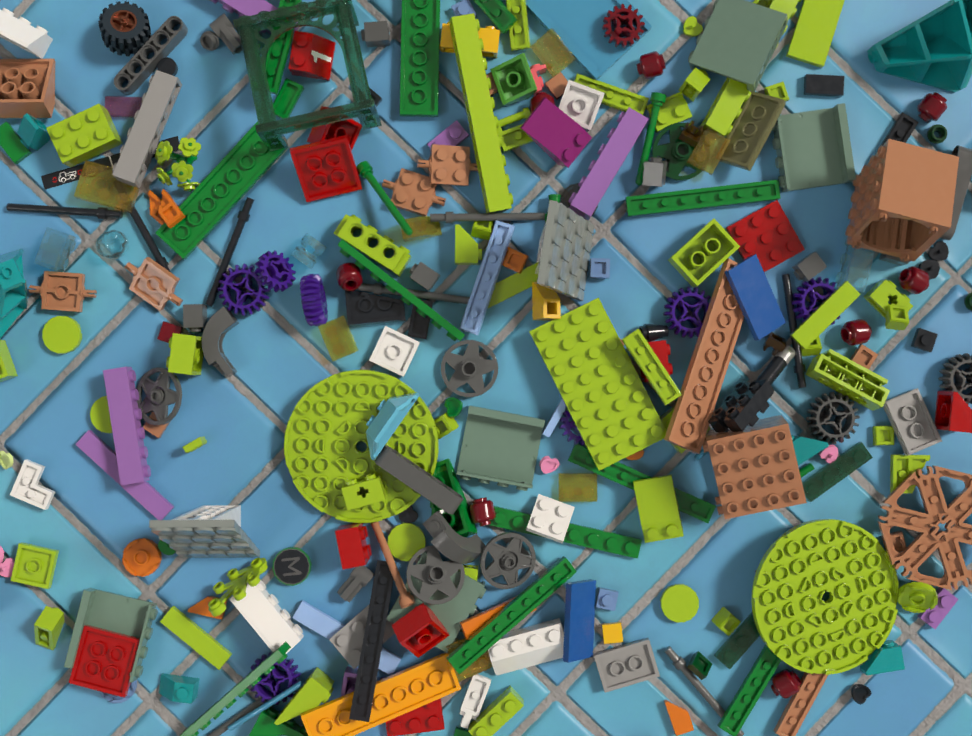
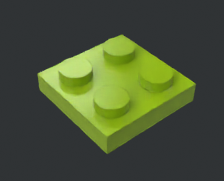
[10,542,59,589]

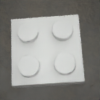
[558,80,605,130]
[369,326,420,377]
[526,494,575,544]

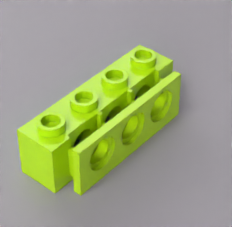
[333,214,412,277]
[805,349,890,411]

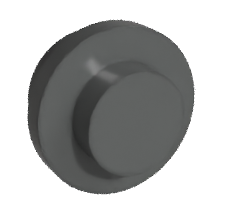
[200,31,219,51]

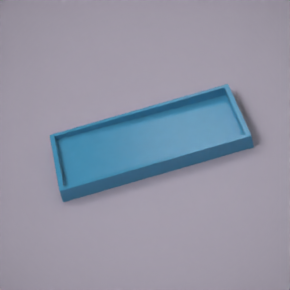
[526,0,652,80]

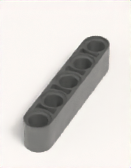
[114,16,188,95]
[940,145,972,240]
[374,445,464,515]

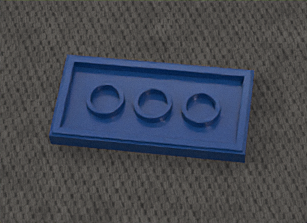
[724,254,786,341]
[563,579,596,663]

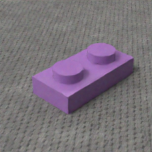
[427,120,469,149]
[918,587,959,629]

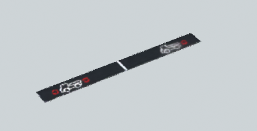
[41,136,180,190]

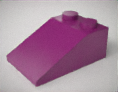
[520,97,592,168]

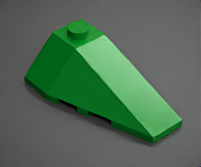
[430,459,478,537]

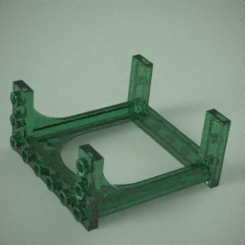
[233,0,382,151]

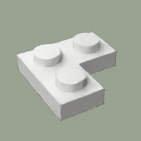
[10,459,55,510]

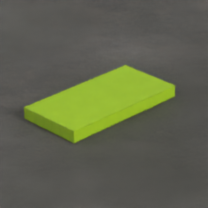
[786,0,845,68]

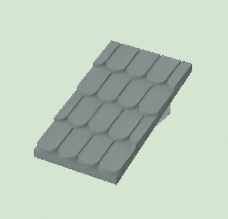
[535,200,595,301]
[149,505,260,558]

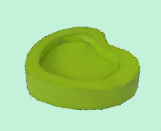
[683,16,703,37]

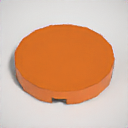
[122,538,162,577]

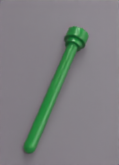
[635,92,667,185]
[357,161,413,235]

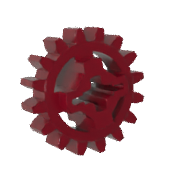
[602,4,645,48]

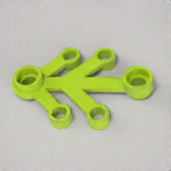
[208,558,268,617]

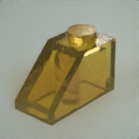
[401,216,442,242]

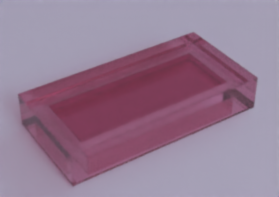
[105,96,142,118]

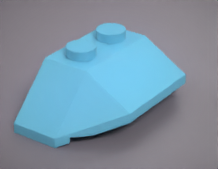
[366,393,420,460]

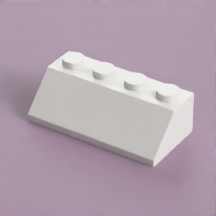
[0,8,53,59]
[229,580,304,654]
[488,618,564,676]

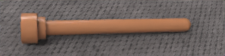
[371,522,416,609]

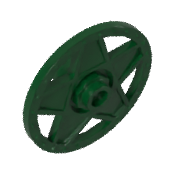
[652,123,710,181]

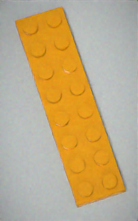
[300,652,461,736]

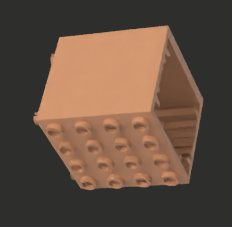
[845,139,959,261]
[702,415,807,519]

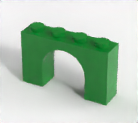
[249,707,308,736]

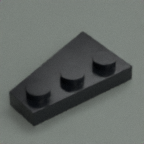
[345,291,406,327]

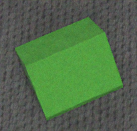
[490,53,537,106]

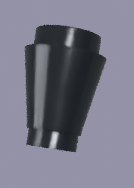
[639,324,669,342]

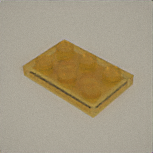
[74,160,140,213]

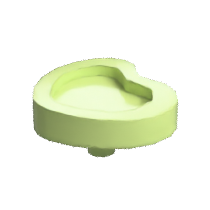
[0,451,14,470]

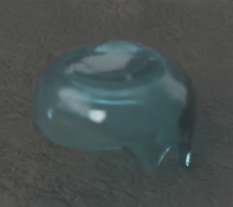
[96,230,129,259]

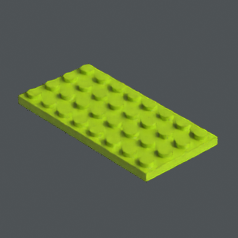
[529,298,667,471]

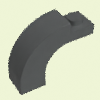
[202,307,239,376]
[423,511,485,564]

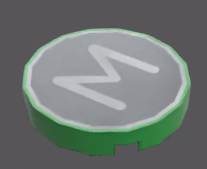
[273,547,312,586]

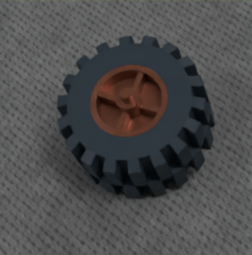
[98,1,151,56]

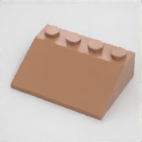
[0,59,55,118]

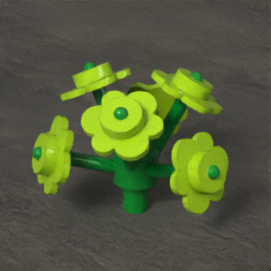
[155,137,201,192]

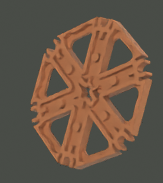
[877,465,972,590]

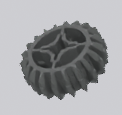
[938,353,972,404]
[806,392,860,444]

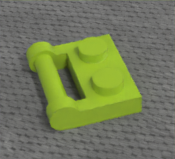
[497,107,534,153]

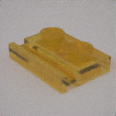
[530,28,576,77]
[687,127,731,175]
[318,315,359,362]
[558,473,597,502]

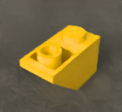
[532,282,561,321]

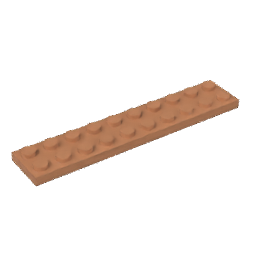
[664,258,744,454]

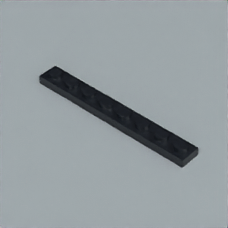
[349,560,394,722]

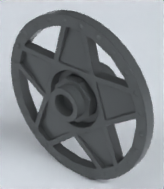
[441,340,498,397]
[137,368,182,425]
[480,532,536,589]
[406,545,465,605]

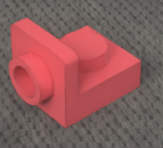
[530,64,547,96]

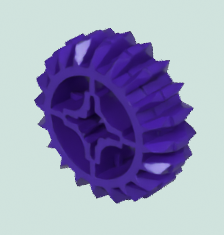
[218,264,271,316]
[300,274,328,326]
[792,277,841,325]
[663,287,711,338]
[249,652,301,705]

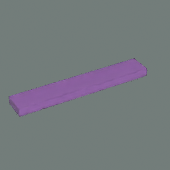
[75,430,174,520]

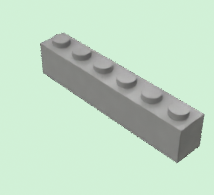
[112,70,182,188]

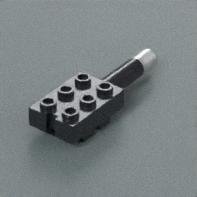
[708,345,796,432]

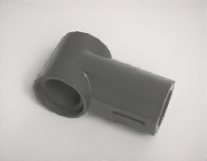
[209,13,246,55]
[337,565,375,603]

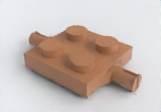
[417,144,478,186]
[382,168,446,217]
[124,257,183,311]
[29,271,97,312]

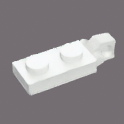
[459,673,492,729]

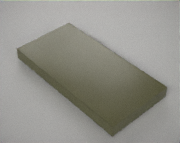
[715,91,786,171]

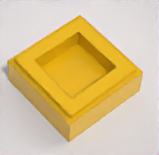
[602,622,623,644]

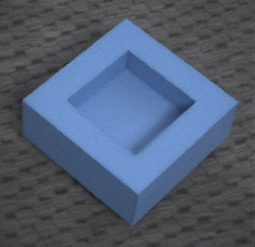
[451,0,477,18]
[590,258,610,278]
[595,587,619,611]

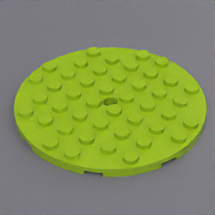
[284,369,439,523]
[751,519,899,675]

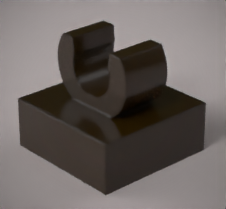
[678,121,704,148]
[763,332,786,356]

